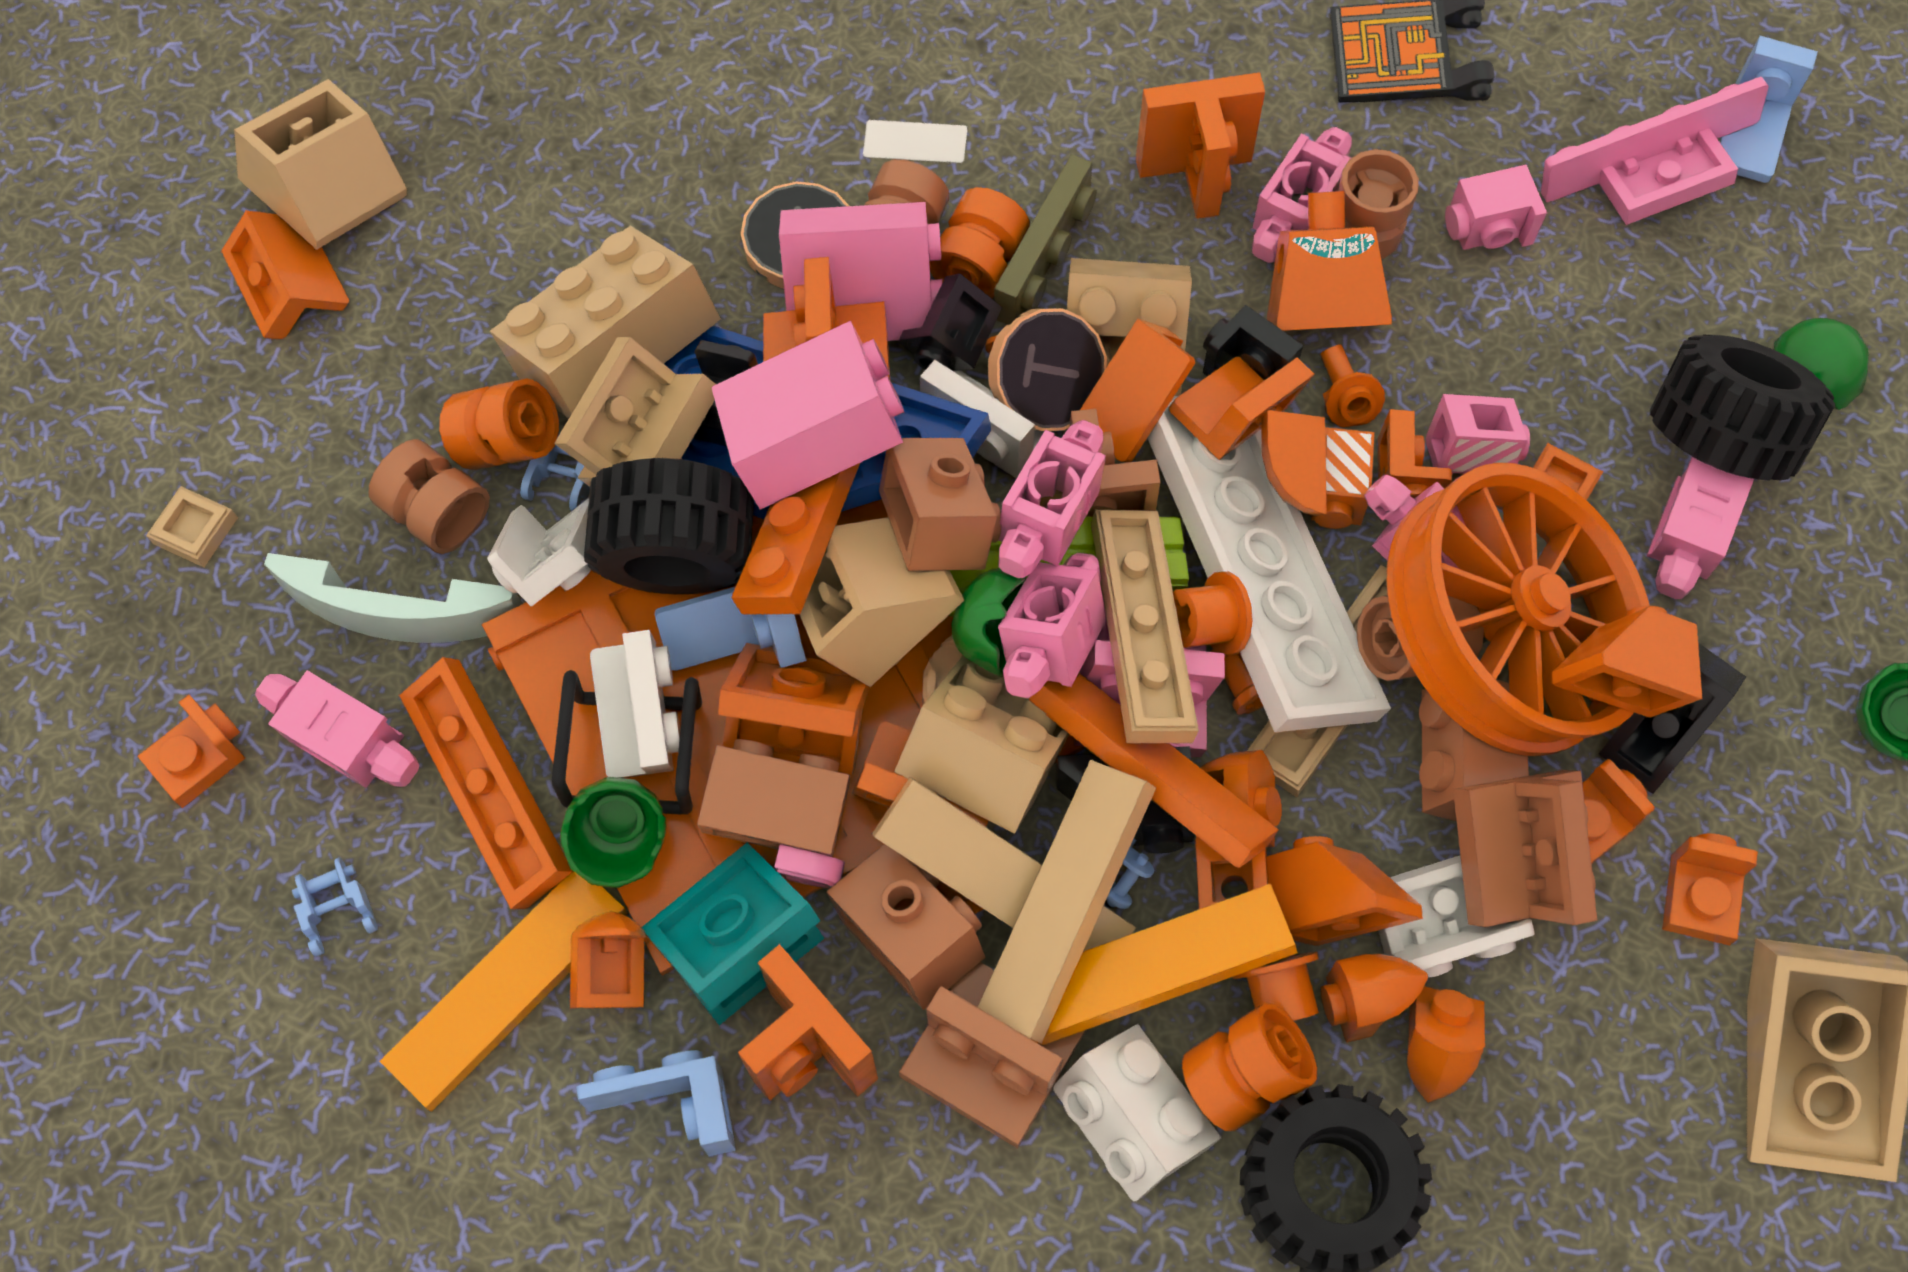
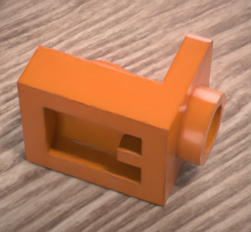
[1378,409,1452,499]
[137,694,245,808]
[1582,759,1655,865]
[1662,833,1758,946]

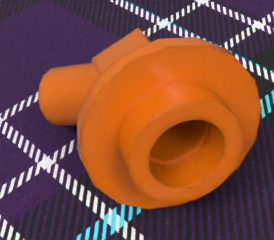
[1320,344,1385,427]

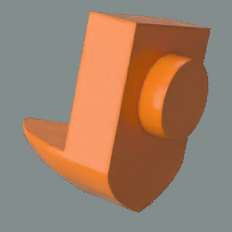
[1200,750,1282,847]
[570,911,646,1009]
[1321,954,1428,1043]
[1407,986,1485,1103]

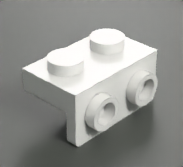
[920,360,1051,479]
[487,498,591,607]
[590,630,680,778]
[1378,855,1535,978]
[1053,1024,1222,1201]

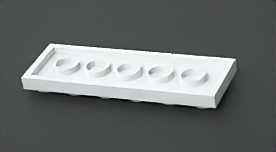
[1147,396,1391,732]

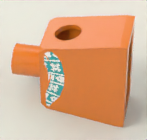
[1267,191,1392,331]

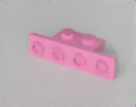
[1541,77,1769,225]

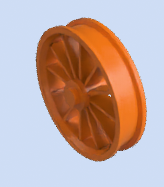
[1387,463,1650,756]

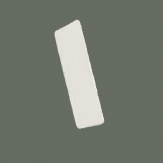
[863,120,967,163]

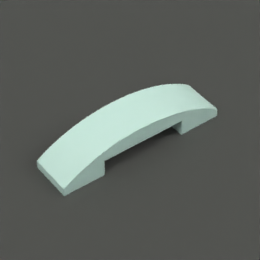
[264,553,522,643]

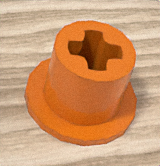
[1173,571,1253,655]
[1233,951,1319,1021]

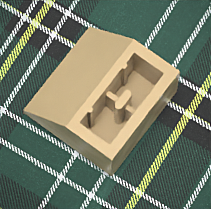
[234,79,407,250]
[1067,258,1192,396]
[800,517,964,687]
[894,656,1069,834]

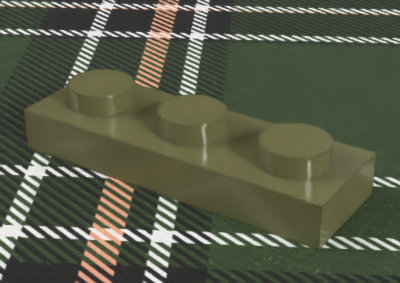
[994,154,1097,325]

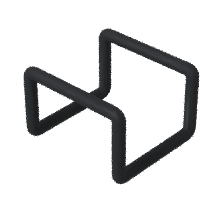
[552,670,702,815]

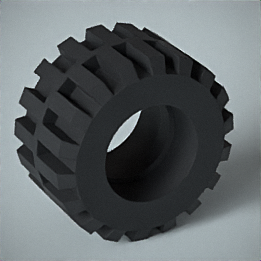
[1650,334,1835,481]
[584,458,754,594]
[1239,1084,1432,1272]

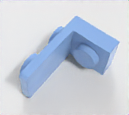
[1719,36,1818,183]
[654,586,806,671]
[576,1050,736,1156]

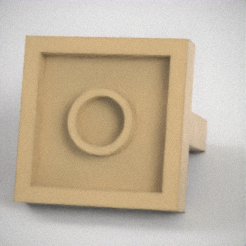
[554,337,716,487]

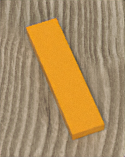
[379,871,628,1112]
[1033,883,1297,1046]

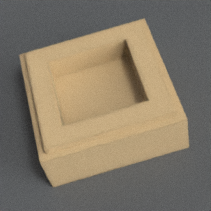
[146,486,238,567]

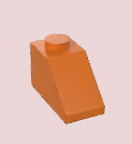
[1551,606,1702,718]
[1266,836,1423,946]

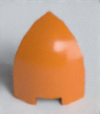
[1261,410,1327,516]

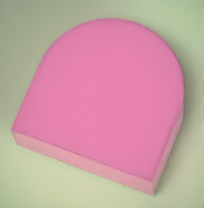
[774,844,845,889]

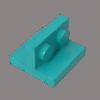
[642,843,825,1025]

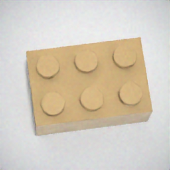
[490,226,721,419]

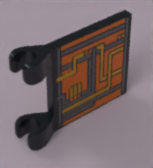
[1330,0,1495,103]

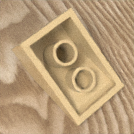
[1747,938,1908,1182]

